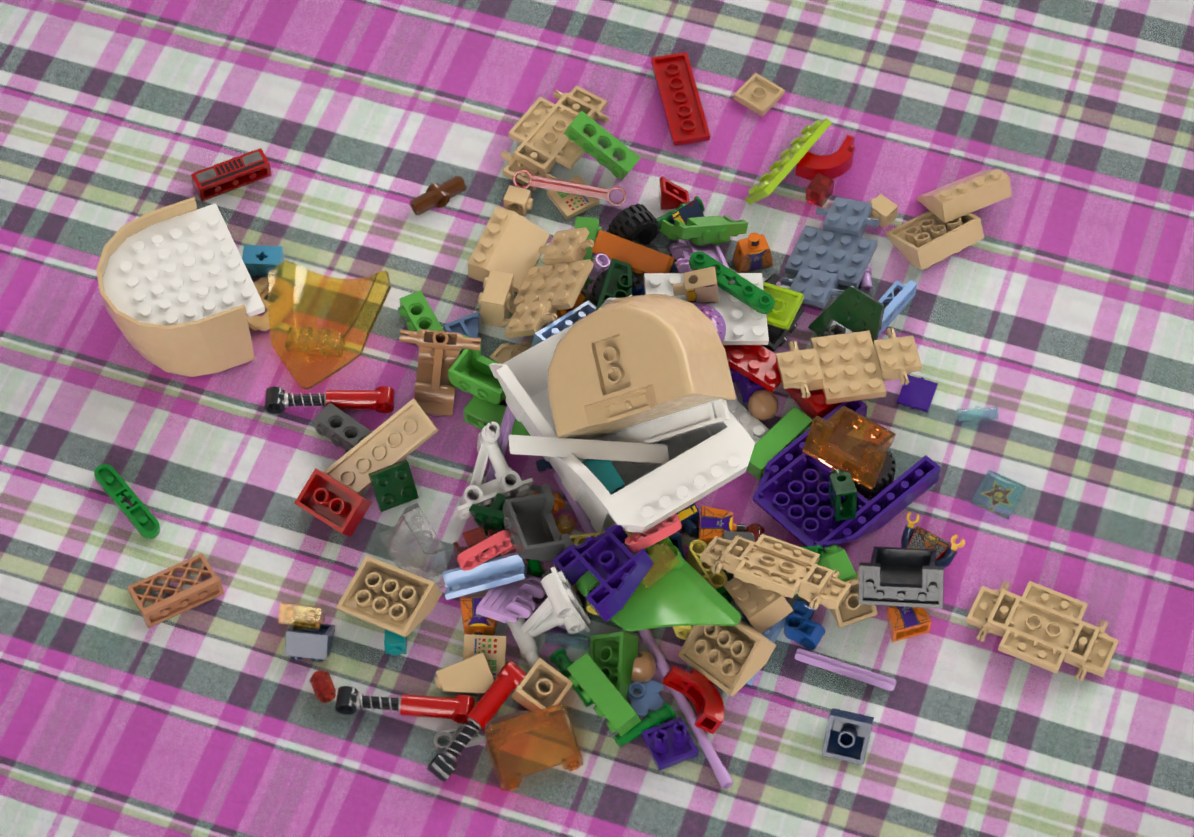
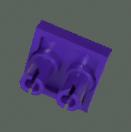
[641,717,698,771]

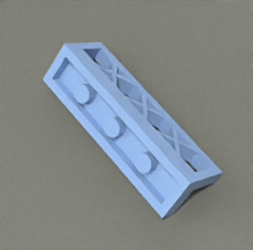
[852,280,917,337]
[442,552,528,600]

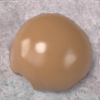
[748,389,778,421]
[631,651,656,683]

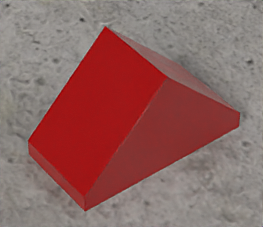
[659,177,690,210]

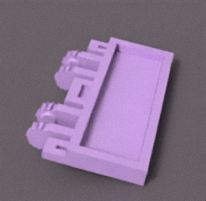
[669,239,729,273]
[476,574,546,623]

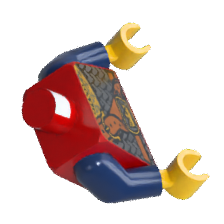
[901,512,965,568]

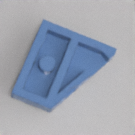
[444,312,479,356]

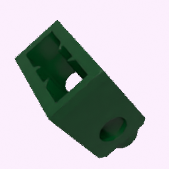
[829,469,857,521]

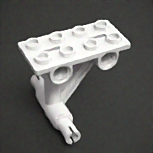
[453,421,533,521]
[506,567,591,669]

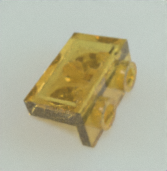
[641,543,681,589]
[278,602,325,628]

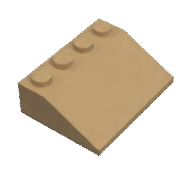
[917,169,1012,223]
[467,206,550,293]
[886,210,984,270]
[336,555,442,637]
[677,619,776,696]

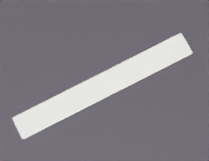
[509,435,669,464]

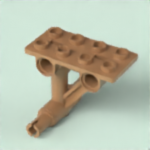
[399,329,481,417]

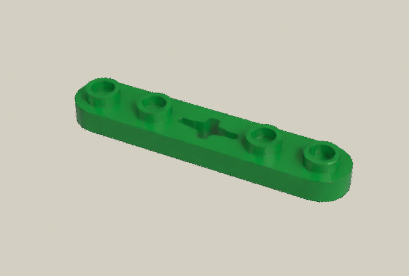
[689,251,775,314]
[94,464,160,539]

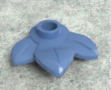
[627,680,664,718]

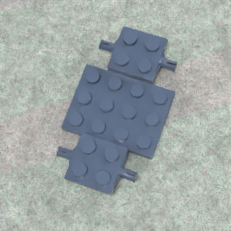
[781,196,880,308]

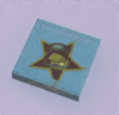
[971,470,1026,520]

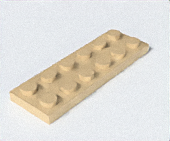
[324,398,439,494]

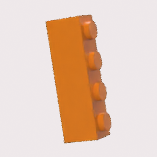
[591,230,675,275]

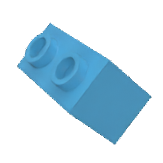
[242,245,284,277]

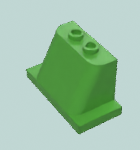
[448,335,506,404]

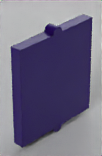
[896,375,938,412]

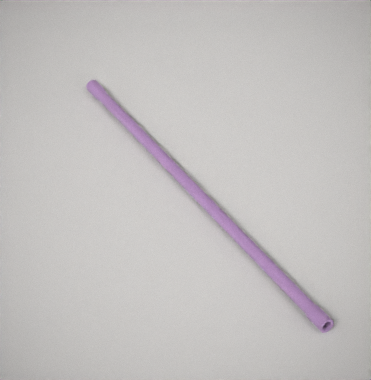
[553,472,734,790]

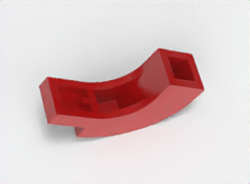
[796,134,856,181]
[662,665,725,734]

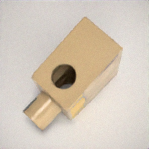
[673,266,719,304]

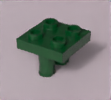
[368,460,419,512]
[469,493,509,537]

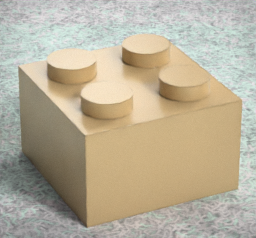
[478,270,515,328]
[510,658,573,722]

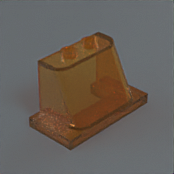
[802,406,896,490]

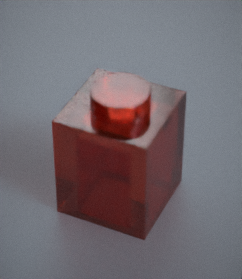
[805,173,834,208]

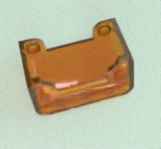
[484,704,583,791]

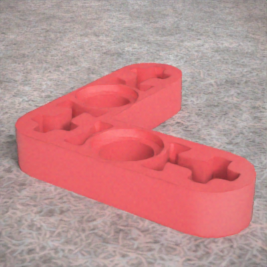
[625,514,682,553]
[457,530,527,571]

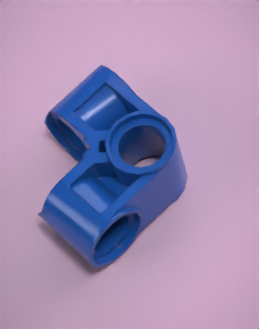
[784,599,826,650]

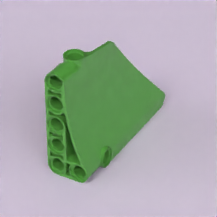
[576,537,741,632]

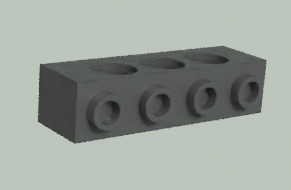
[314,403,372,452]

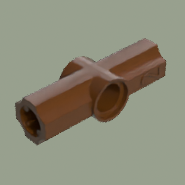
[410,175,466,216]

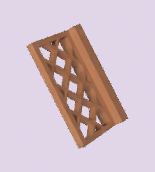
[127,553,224,628]

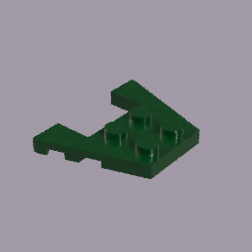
[808,286,885,345]

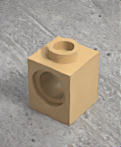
[503,185,534,216]
[869,194,898,229]

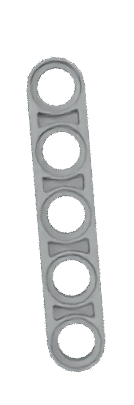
[434,710,536,753]

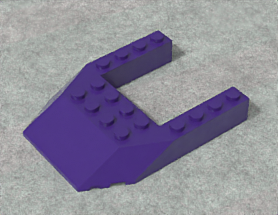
[753,400,941,548]

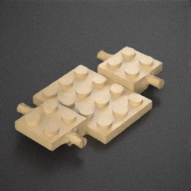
[500,86,610,191]
[501,227,594,338]
[776,328,922,404]
[700,534,852,610]
[966,581,1119,681]

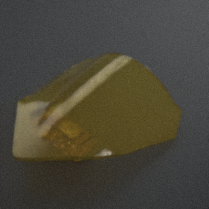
[267,260,391,389]

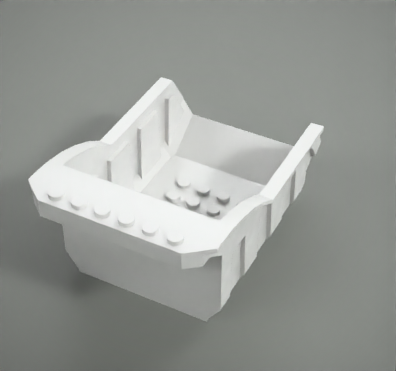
[489,295,755,533]

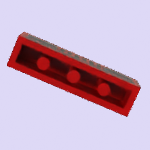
[191,148,272,202]

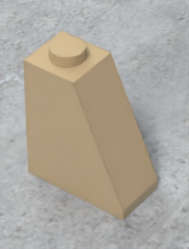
[434,653,495,694]

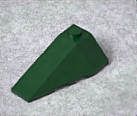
[595,258,632,311]

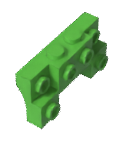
[660,215,748,246]

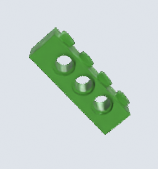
[563,110,640,181]
[398,290,444,347]

